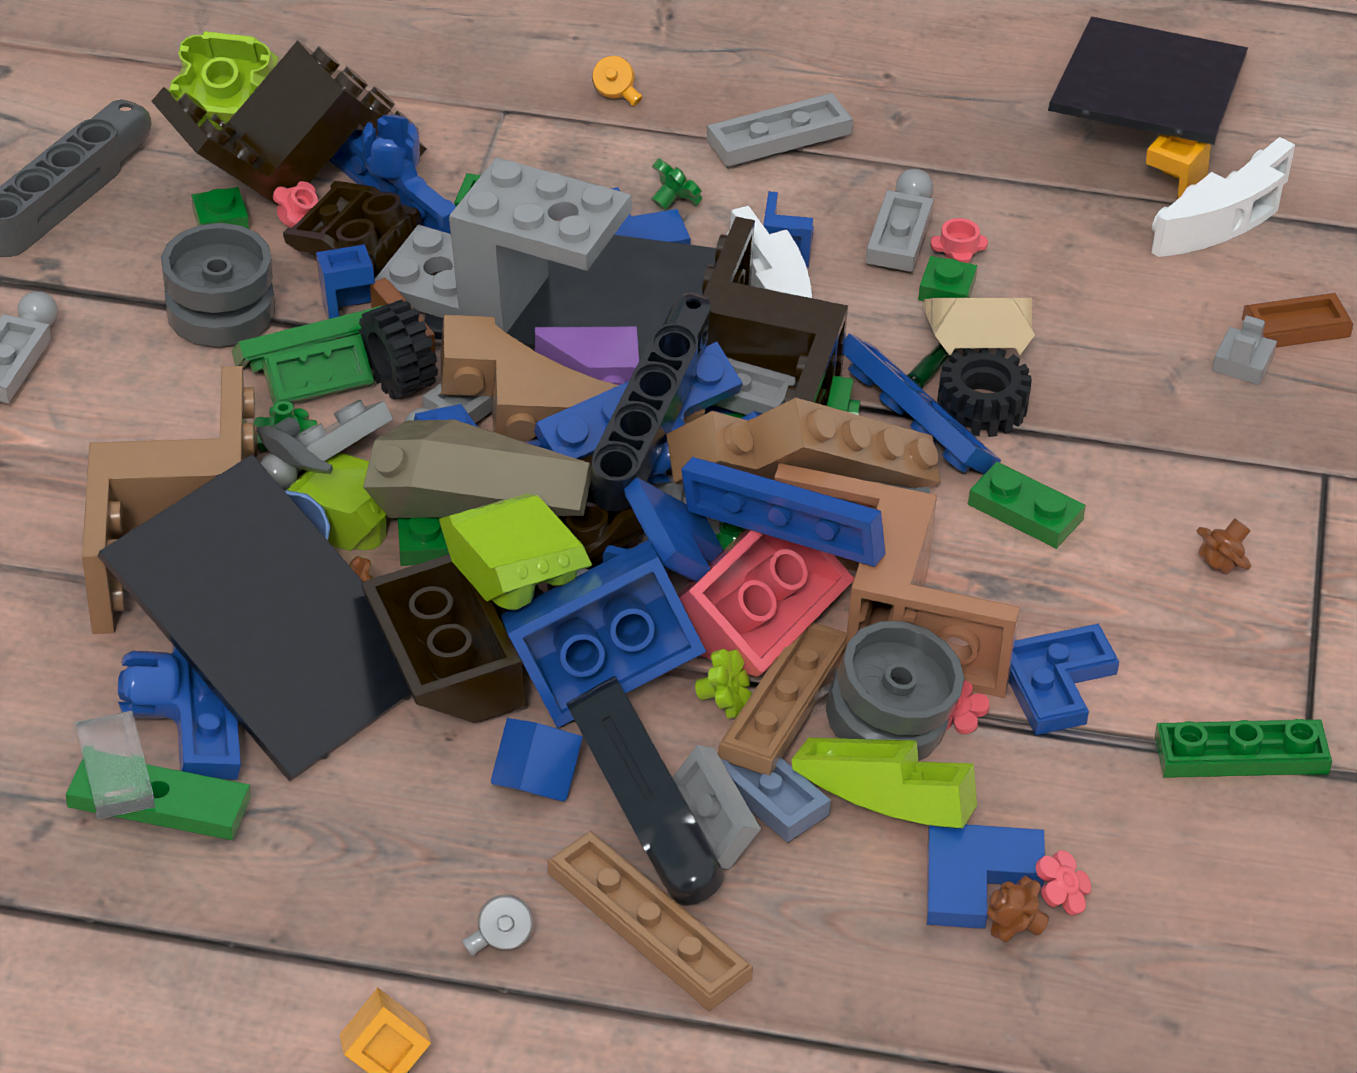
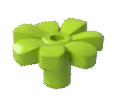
[695,649,752,719]

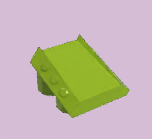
[169,31,279,121]
[285,452,387,552]
[439,493,592,610]

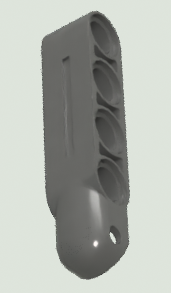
[0,99,152,257]

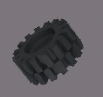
[359,299,438,399]
[937,348,1032,437]

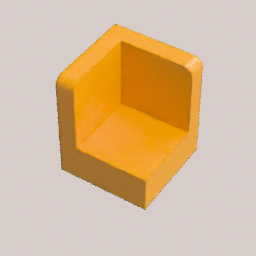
[1146,134,1211,200]
[339,987,431,1073]

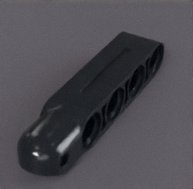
[591,292,711,512]
[566,676,724,906]

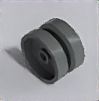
[161,223,275,347]
[825,621,964,760]

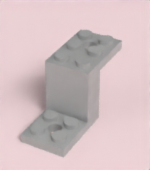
[374,157,632,333]

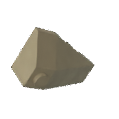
[363,419,592,518]

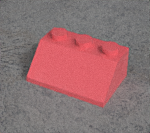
[678,529,855,677]

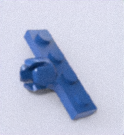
[329,114,456,234]
[534,342,743,485]
[118,644,241,780]

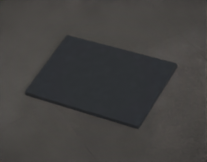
[1048,16,1248,145]
[424,235,716,360]
[98,454,412,782]

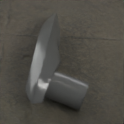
[256,417,333,474]

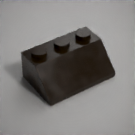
[361,554,527,723]

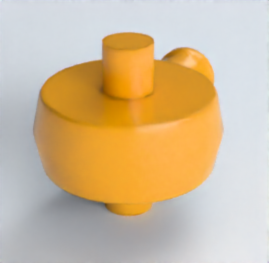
[592,56,643,106]

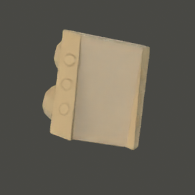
[922,298,1035,355]

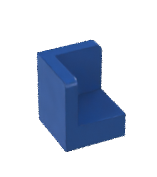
[763,191,814,268]
[316,244,375,319]
[491,718,583,801]

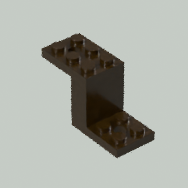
[151,40,427,205]
[702,216,848,406]

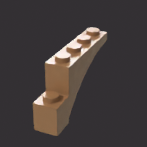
[440,315,705,442]
[666,398,941,488]

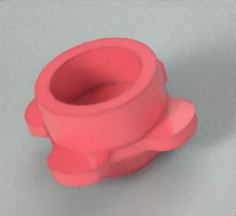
[273,181,319,228]
[930,218,988,263]

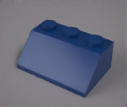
[501,540,706,728]

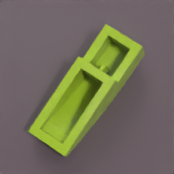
[791,737,977,829]

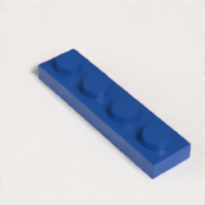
[844,333,1001,474]
[681,457,886,567]

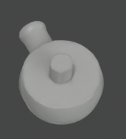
[462,894,534,956]

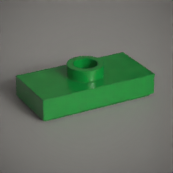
[261,334,374,405]

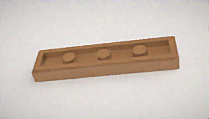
[718,622,847,775]
[548,830,753,1011]

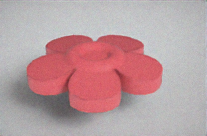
[946,680,990,734]
[1036,850,1091,916]

